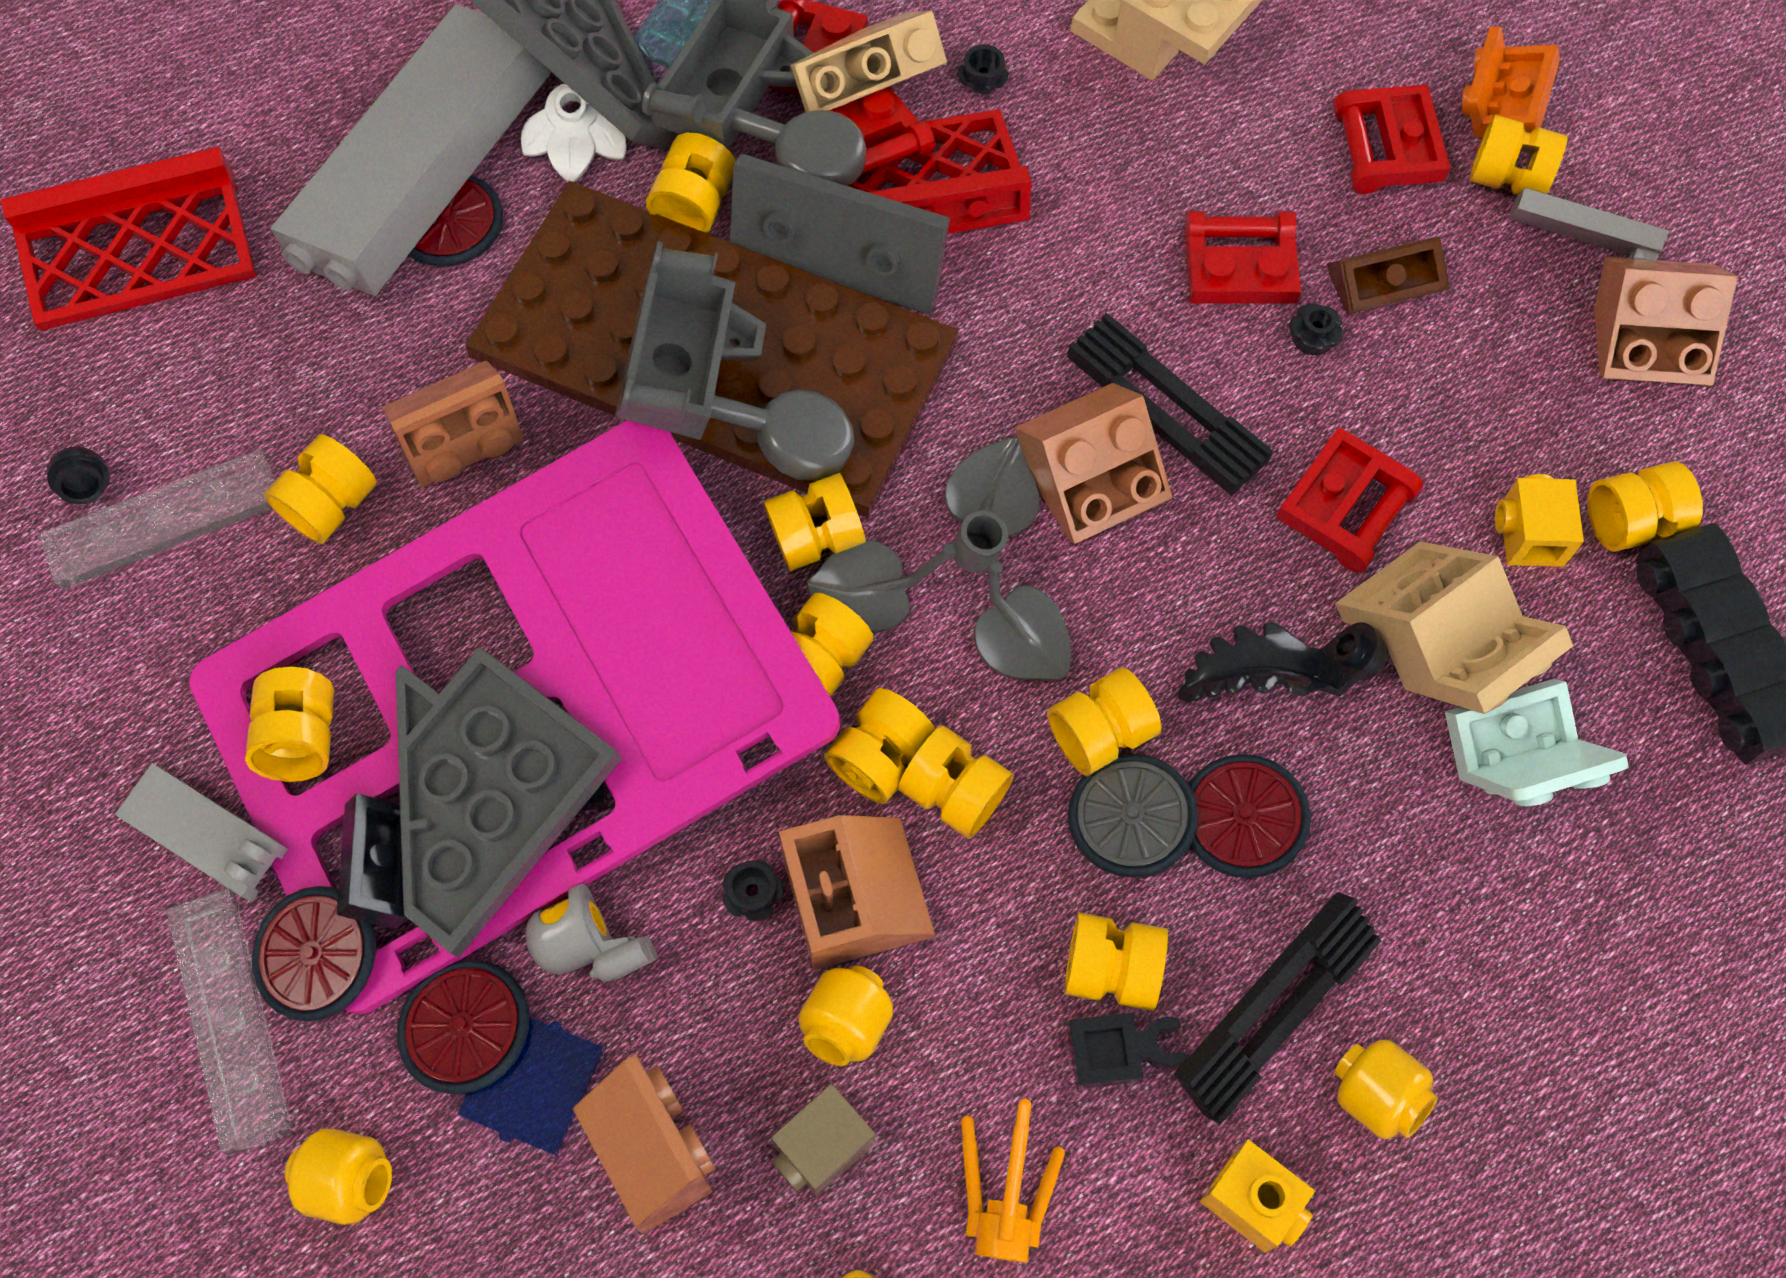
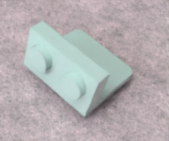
[1445,679,1629,806]

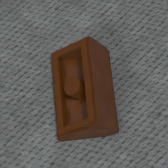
[1327,236,1450,314]

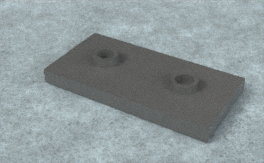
[730,153,950,315]

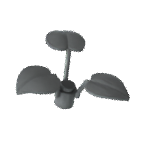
[807,437,1071,681]

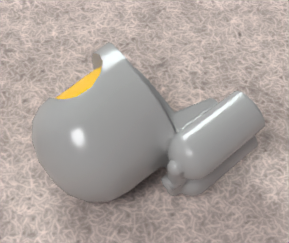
[525,883,657,982]

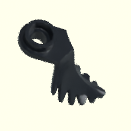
[1178,622,1387,703]

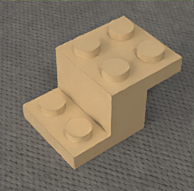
[1070,0,1262,81]
[1335,541,1573,714]

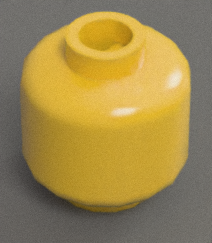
[798,966,893,1066]
[1334,1039,1438,1139]
[285,1129,392,1225]

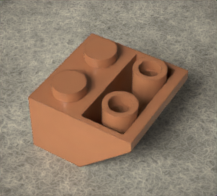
[1594,257,1738,386]
[381,360,524,487]
[1015,383,1173,544]
[779,815,935,971]
[572,1054,715,1235]

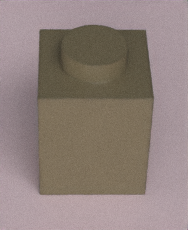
[771,1083,876,1197]

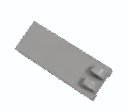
[1508,188,1669,260]
[115,763,289,902]

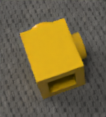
[1495,474,1584,567]
[1199,1139,1315,1253]

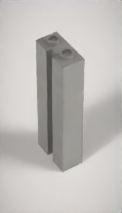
[270,4,551,297]

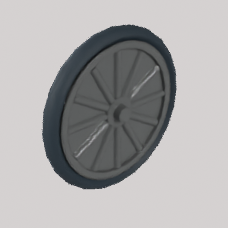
[1068,753,1198,878]

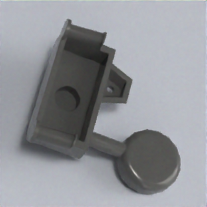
[642,0,867,186]
[615,241,854,481]

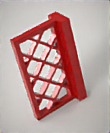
[849,109,1031,234]
[0,146,257,331]

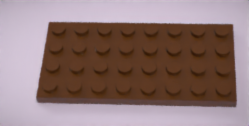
[466,181,958,518]

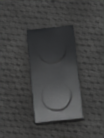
[336,793,408,929]

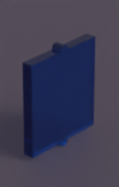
[457,1018,605,1157]

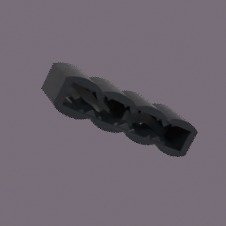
[1636,523,1786,765]

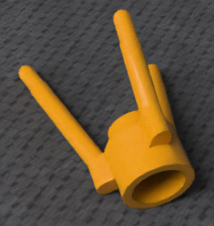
[961,1098,1065,1263]

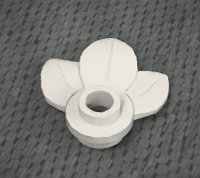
[521,83,626,183]

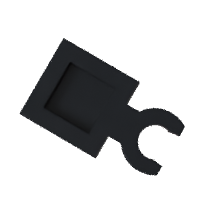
[1067,1013,1186,1090]

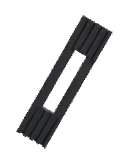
[1067,313,1273,496]
[1174,892,1381,1124]

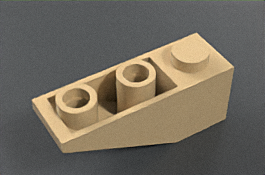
[791,11,947,112]

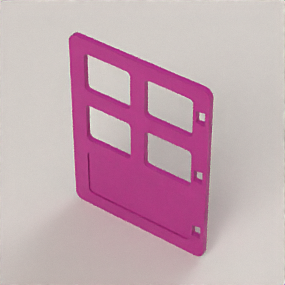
[189,420,841,1014]

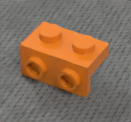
[1462,26,1560,138]

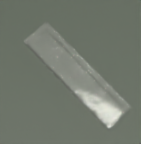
[39,448,276,590]
[166,888,293,1155]

